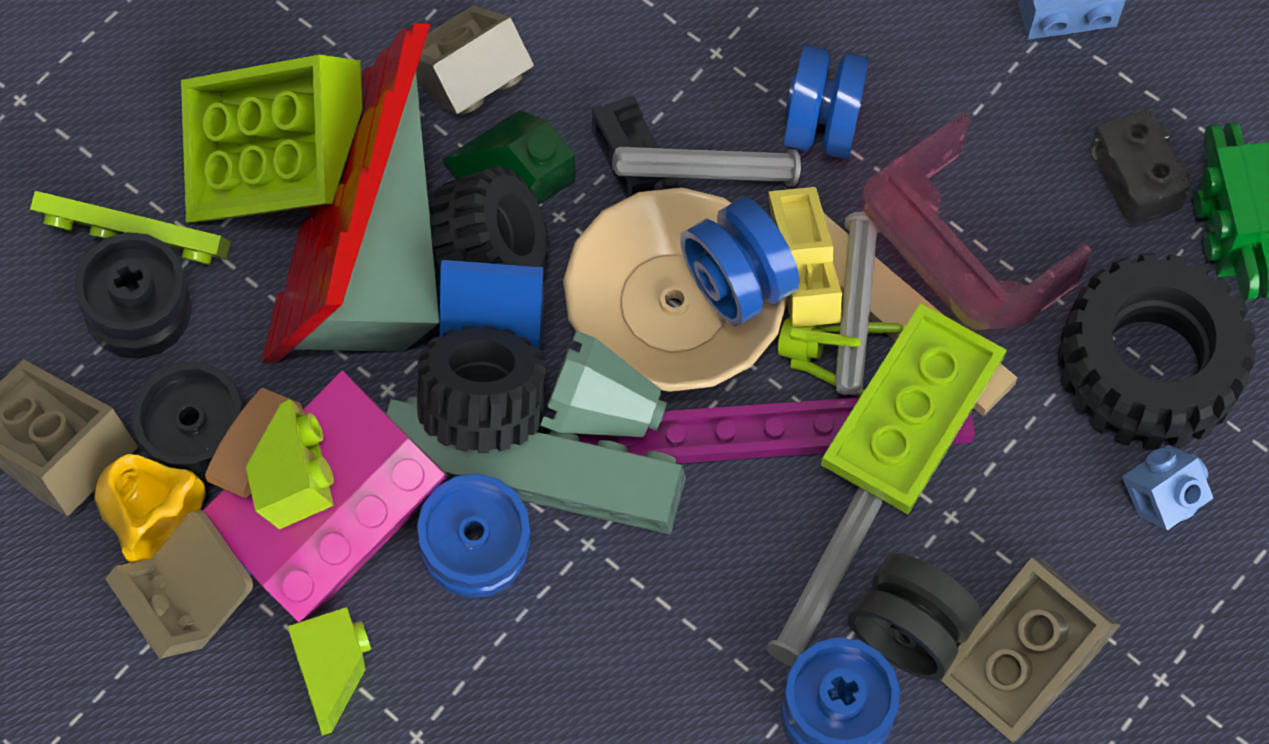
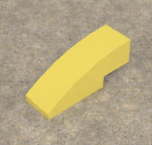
[768,187,842,327]

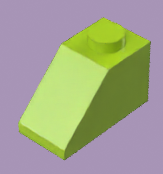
[287,607,371,736]

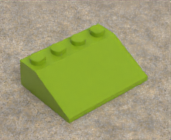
[181,54,362,223]

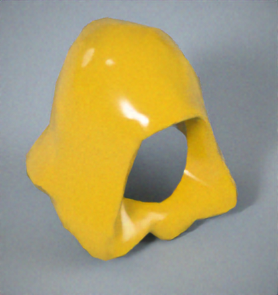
[94,454,206,563]

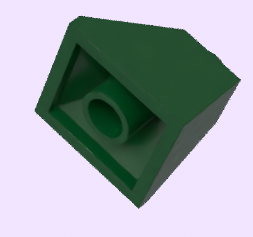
[443,110,575,205]

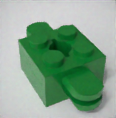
[1193,122,1269,301]

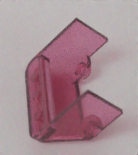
[861,112,1092,330]

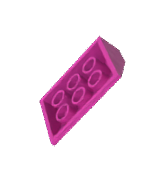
[203,370,450,623]

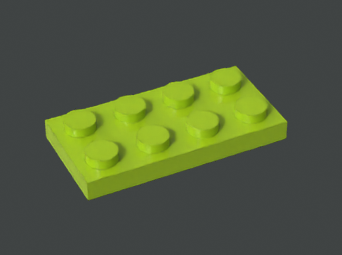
[821,303,1007,514]

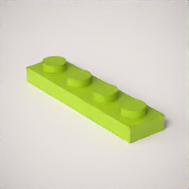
[30,191,231,265]

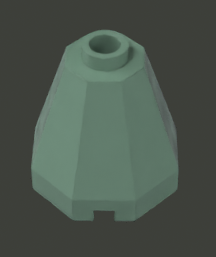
[540,331,667,437]

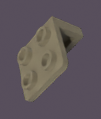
[105,510,253,659]

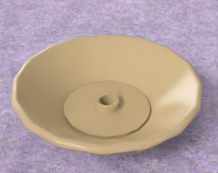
[563,187,788,392]

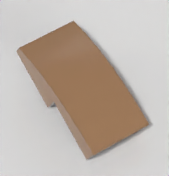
[205,388,302,498]

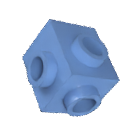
[1122,445,1213,530]

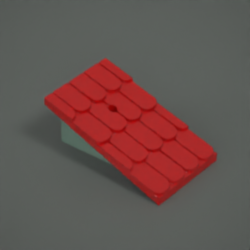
[261,23,439,363]

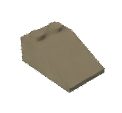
[0,359,138,517]
[940,557,1121,743]

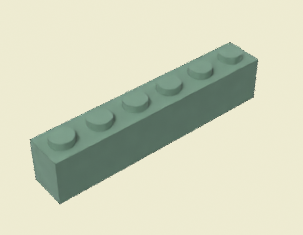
[387,397,686,535]

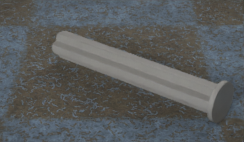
[612,147,801,187]
[835,212,884,396]
[766,487,882,667]

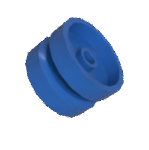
[784,44,870,160]
[680,196,800,326]
[417,473,530,599]
[780,637,900,744]

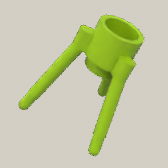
[778,318,903,398]

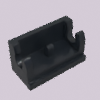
[592,97,679,198]

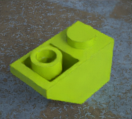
[246,399,334,529]

